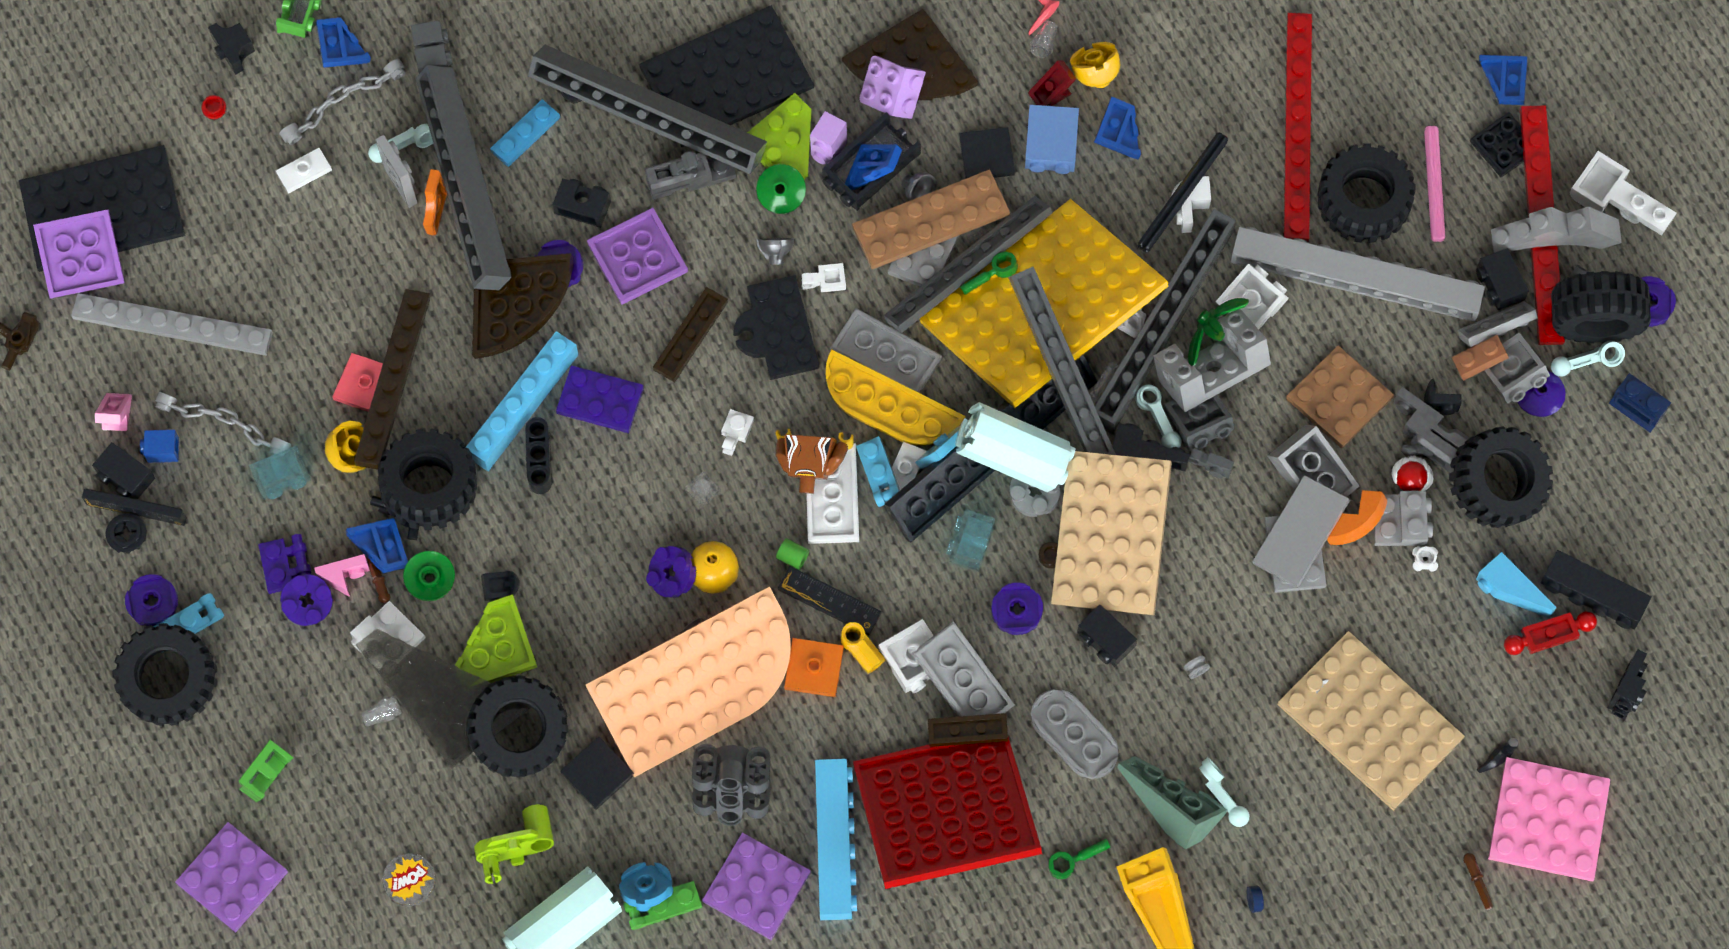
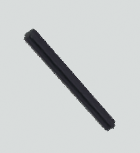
[1138,132,1228,253]

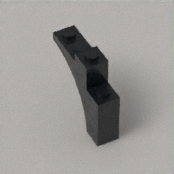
[1083,423,1190,472]

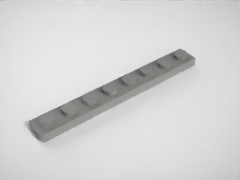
[71,293,273,356]

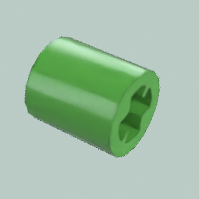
[776,538,810,570]

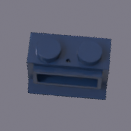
[1609,373,1672,433]

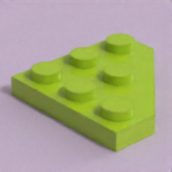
[747,93,812,180]
[455,594,537,692]

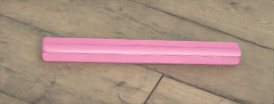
[1424,126,1445,242]

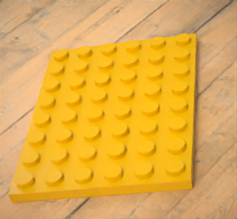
[919,199,1169,408]

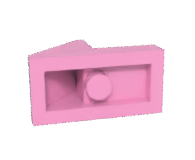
[95,393,132,431]
[314,554,370,596]

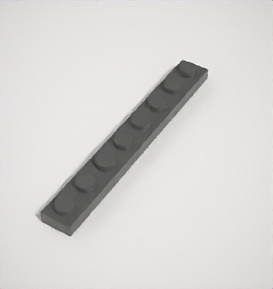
[884,196,1052,333]
[1008,266,1116,455]

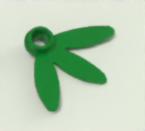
[1188,298,1249,366]

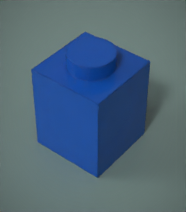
[140,430,179,463]

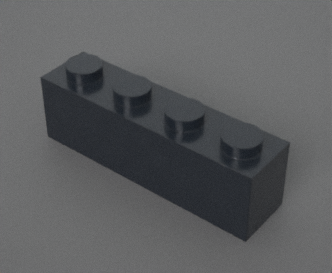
[1541,550,1652,630]

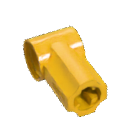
[840,622,886,674]

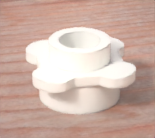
[1412,546,1438,572]

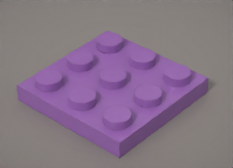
[587,208,688,305]
[33,210,125,299]
[175,822,288,933]
[702,833,811,940]

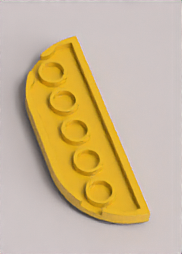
[826,349,966,445]

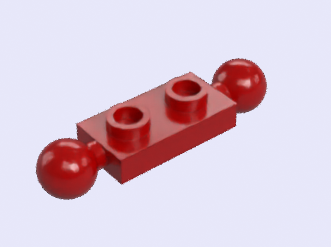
[1504,611,1597,655]

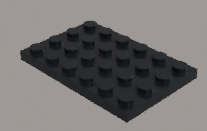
[639,5,814,147]
[19,145,185,272]

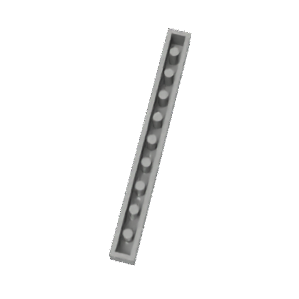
[1231,227,1485,322]

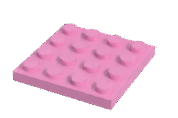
[1488,757,1610,881]

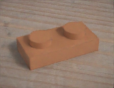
[1452,335,1509,381]

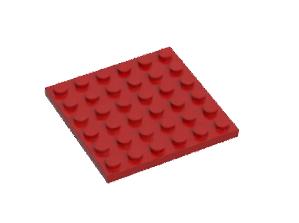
[853,737,1042,889]

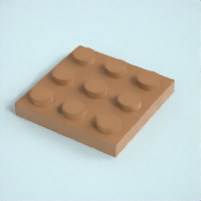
[1286,346,1394,448]

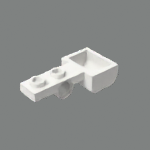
[1570,151,1676,236]

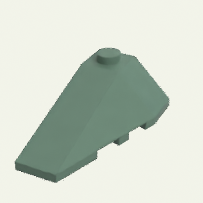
[1117,756,1227,849]

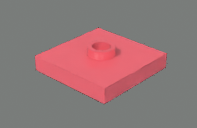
[333,353,383,412]

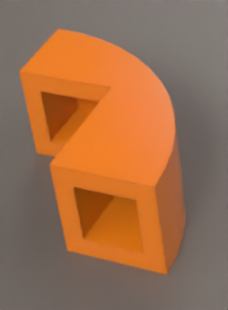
[1327,490,1388,545]

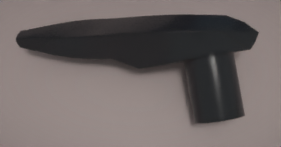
[1477,737,1519,773]

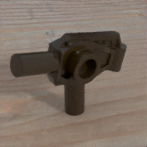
[0,312,40,371]

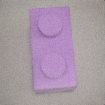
[810,111,847,164]

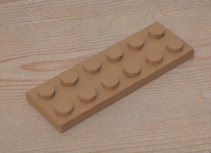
[852,169,1010,270]

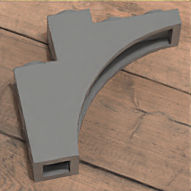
[1491,206,1622,253]

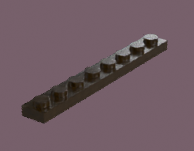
[354,289,430,470]

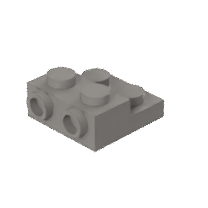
[1484,333,1550,404]
[1374,491,1433,546]

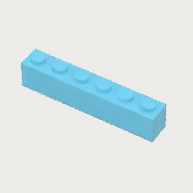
[466,331,578,471]
[815,759,857,920]

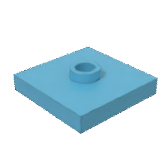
[915,426,960,469]

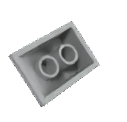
[1267,425,1359,497]

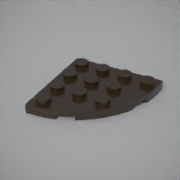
[842,9,978,100]
[472,253,574,359]

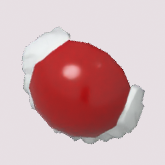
[1392,455,1434,491]

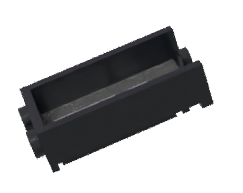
[822,112,921,211]

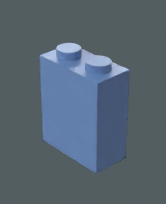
[1025,105,1079,174]

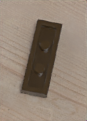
[928,713,1008,747]

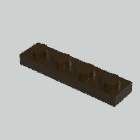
[653,287,728,383]

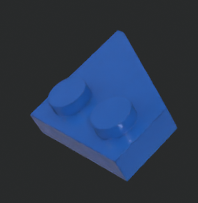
[316,17,370,68]
[1479,55,1528,105]
[1094,97,1141,160]
[845,144,902,191]
[346,518,408,573]

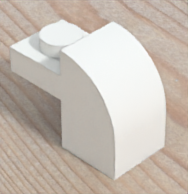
[1172,176,1211,233]

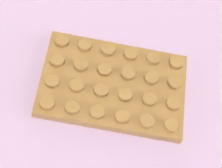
[1051,451,1172,616]
[1277,631,1465,811]

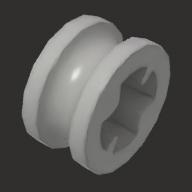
[1184,655,1210,679]

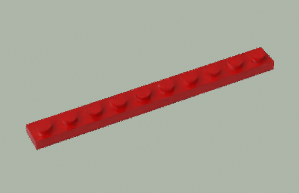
[1284,13,1312,242]
[1520,105,1565,345]

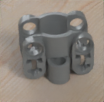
[692,744,771,826]

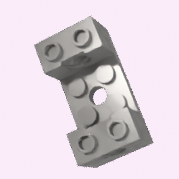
[1153,309,1271,412]

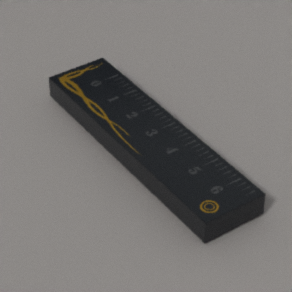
[82,489,187,526]
[778,566,881,635]

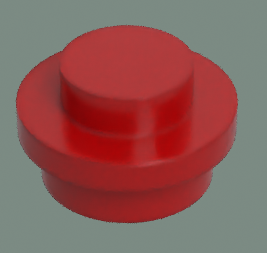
[201,95,227,119]

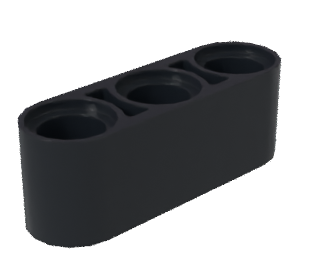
[525,417,552,494]

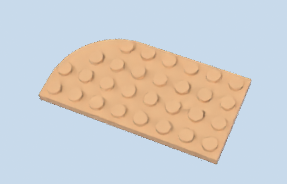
[585,587,791,777]

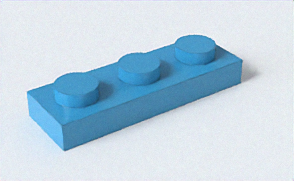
[490,99,560,167]

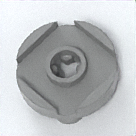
[1009,478,1060,517]

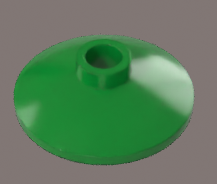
[756,164,806,214]
[403,551,455,601]

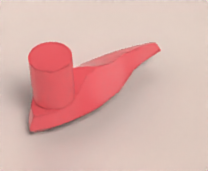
[1028,0,1059,35]

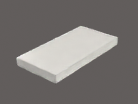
[806,443,859,544]

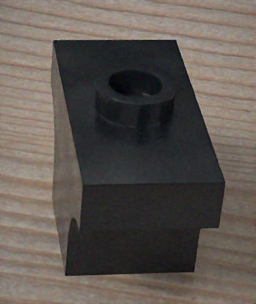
[208,23,255,75]

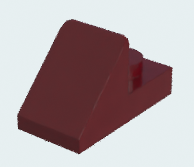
[1028,60,1076,106]

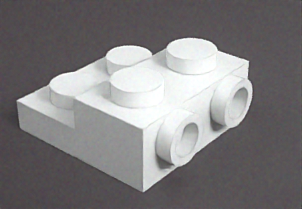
[1215,264,1289,329]
[350,601,425,673]
[878,619,933,693]

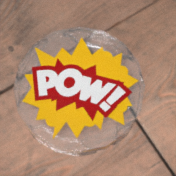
[382,853,436,907]

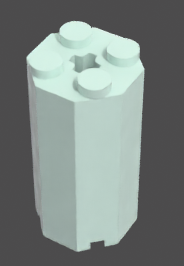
[955,402,1075,492]
[502,867,622,949]

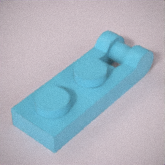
[856,436,900,507]
[153,593,224,653]

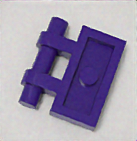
[258,534,312,594]

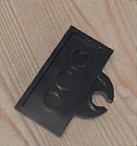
[733,275,819,380]

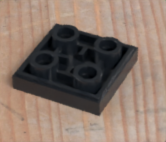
[1470,112,1524,178]
[959,127,1015,179]
[560,737,634,810]

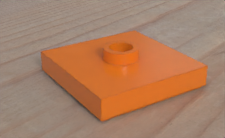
[784,638,844,697]

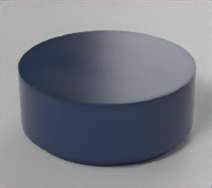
[1246,885,1264,913]

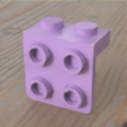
[860,56,926,119]

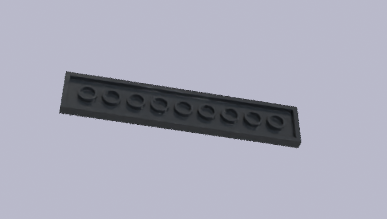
[885,355,1098,542]

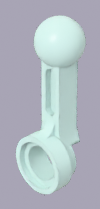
[368,124,433,163]
[1551,341,1625,377]
[1135,384,1182,448]
[1199,757,1250,827]

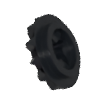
[105,513,147,554]

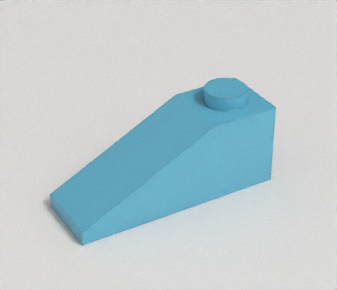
[1476,552,1556,618]

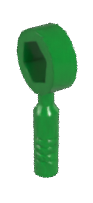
[960,252,1018,295]
[1048,839,1111,879]

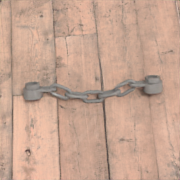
[279,59,406,145]
[155,392,292,458]

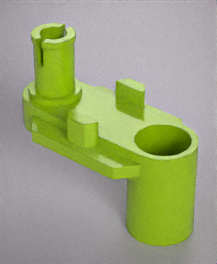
[474,804,554,884]

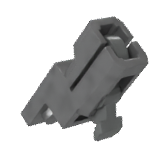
[645,151,736,200]
[1394,387,1469,473]

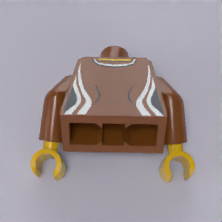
[775,429,854,494]

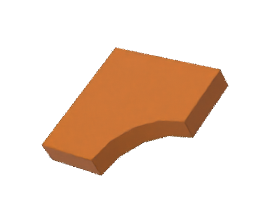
[423,169,447,236]

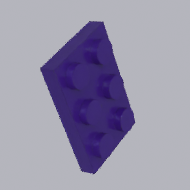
[556,365,644,433]

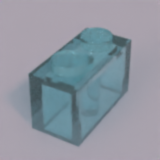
[249,446,311,499]
[946,509,995,572]

